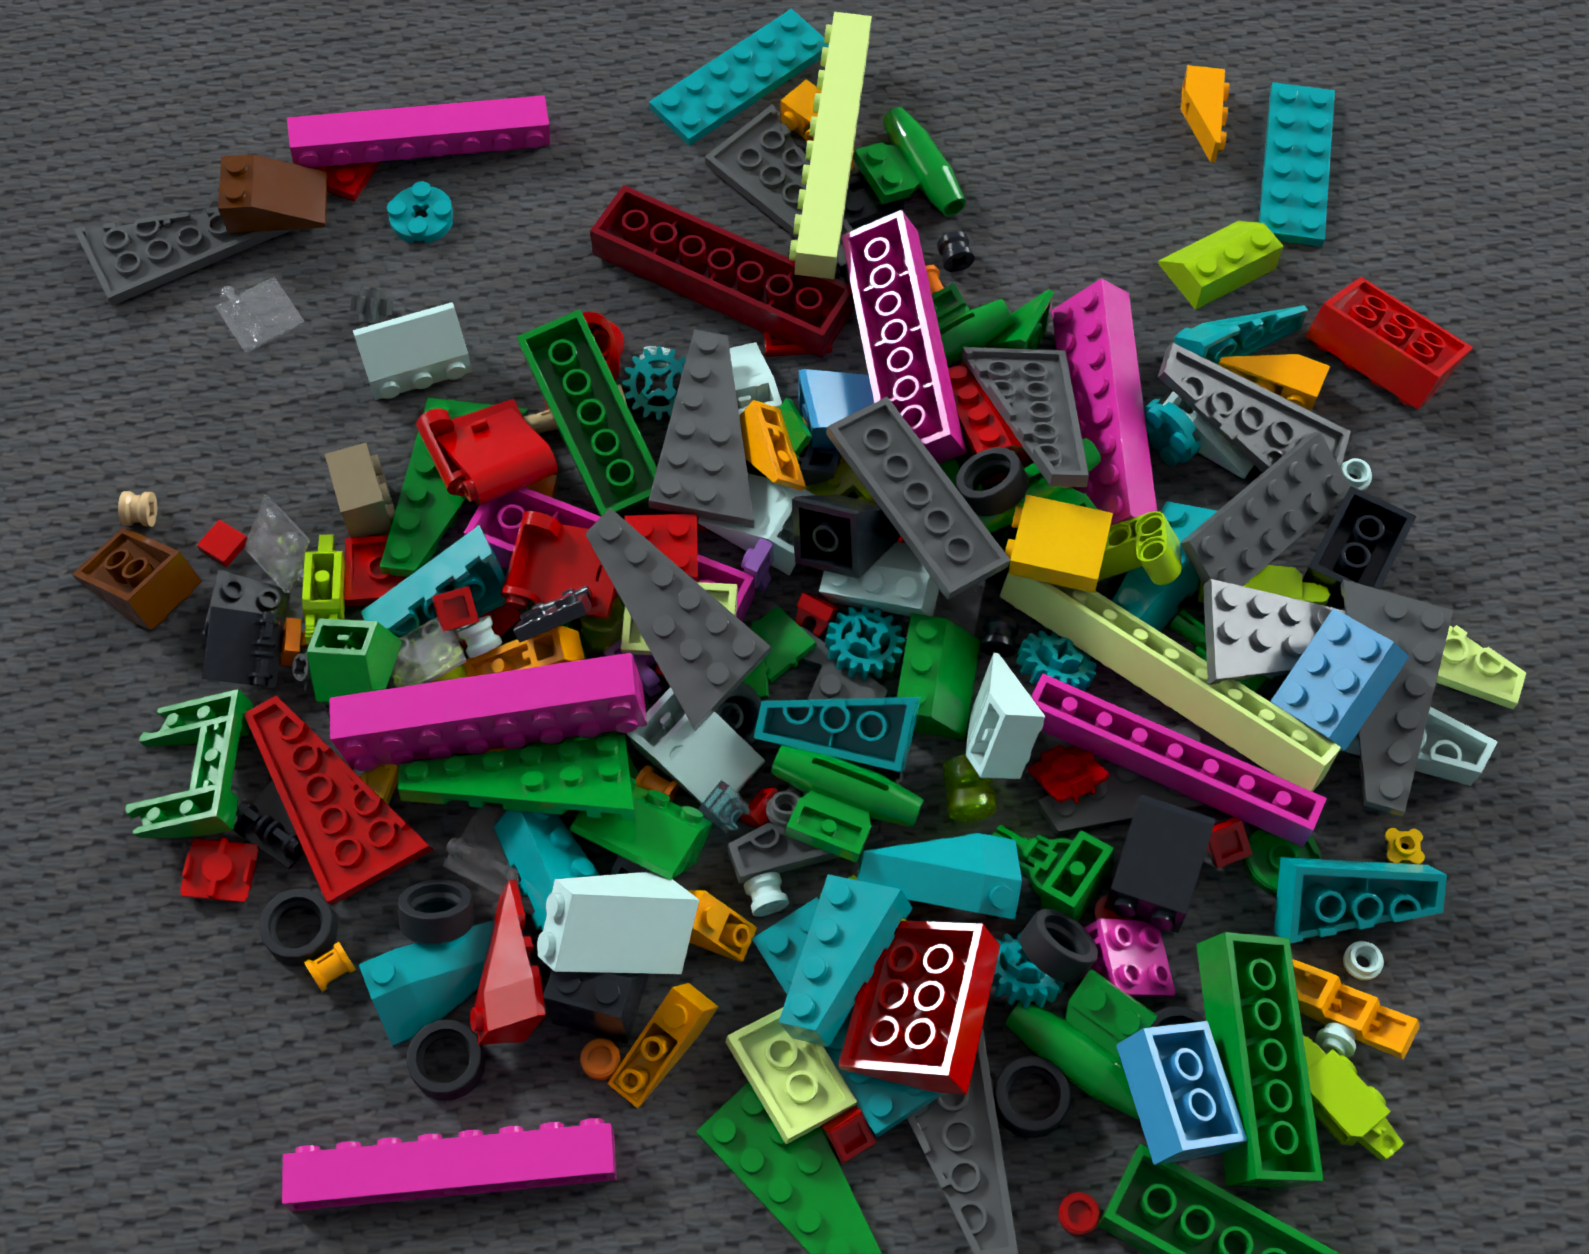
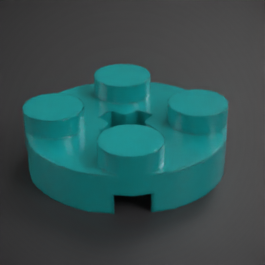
[387,181,453,243]
[1144,399,1201,466]

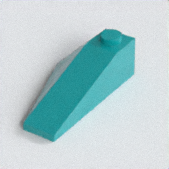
[1173,305,1308,365]
[857,833,1022,919]
[359,920,494,1047]

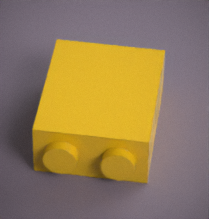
[1005,494,1113,593]

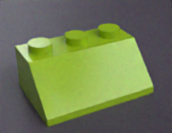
[1158,221,1283,310]

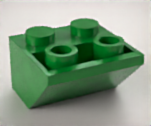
[307,618,402,705]

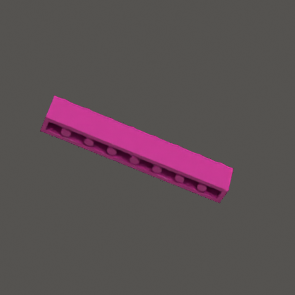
[287,95,550,168]
[1031,674,1327,847]
[282,1118,617,1212]

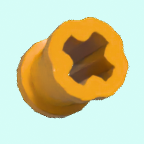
[304,941,356,992]

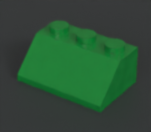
[897,613,980,740]
[570,777,713,881]

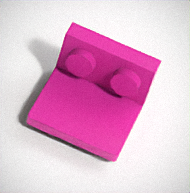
[1081,919,1176,998]

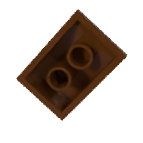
[218,154,328,233]
[72,527,202,630]

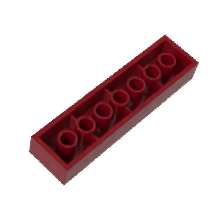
[590,184,854,359]

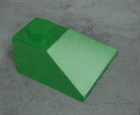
[984,289,1054,350]

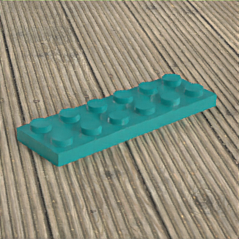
[649,9,829,146]
[1259,82,1335,247]
[752,897,944,1138]

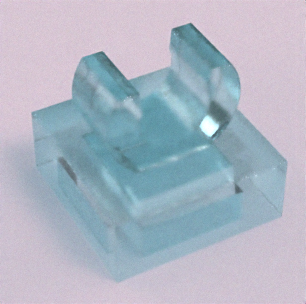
[697,780,750,834]

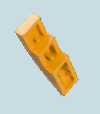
[1292,959,1420,1060]

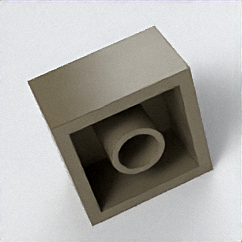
[325,443,395,538]

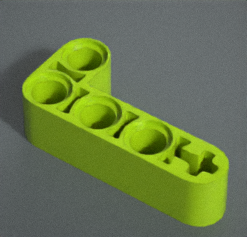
[1098,511,1182,585]

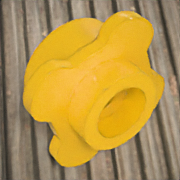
[1384,828,1425,865]

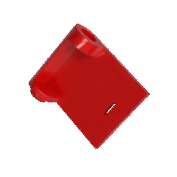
[416,399,524,497]
[436,407,558,506]
[501,511,616,620]

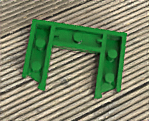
[125,689,254,838]

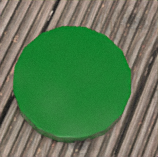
[1244,828,1321,896]

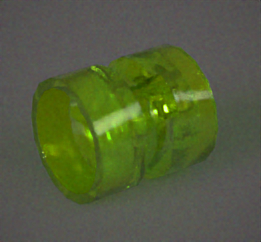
[579,594,625,654]
[942,755,997,821]

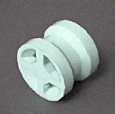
[456,616,502,658]
[744,872,789,917]

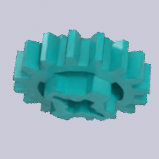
[622,346,686,422]
[825,605,905,680]
[1016,631,1097,692]
[992,933,1065,1008]

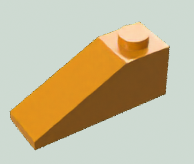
[739,400,806,491]
[463,625,585,677]

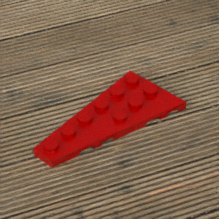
[244,696,434,906]

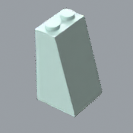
[537,872,699,974]

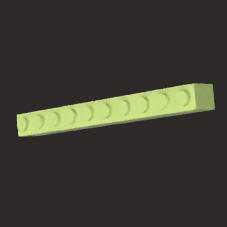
[789,12,872,279]
[999,572,1341,792]

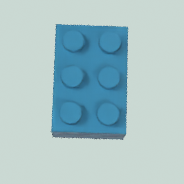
[1270,608,1410,751]
[1116,1021,1248,1165]

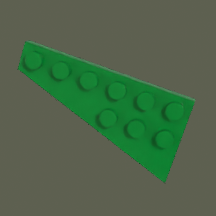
[380,398,529,577]
[398,735,635,821]
[696,1082,882,1254]

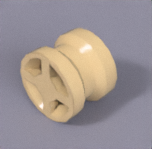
[118,491,158,527]

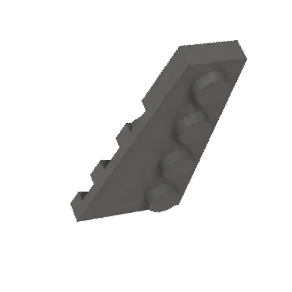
[727,820,884,884]

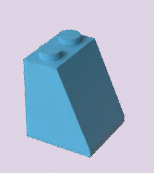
[798,369,874,450]

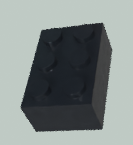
[1302,486,1416,609]

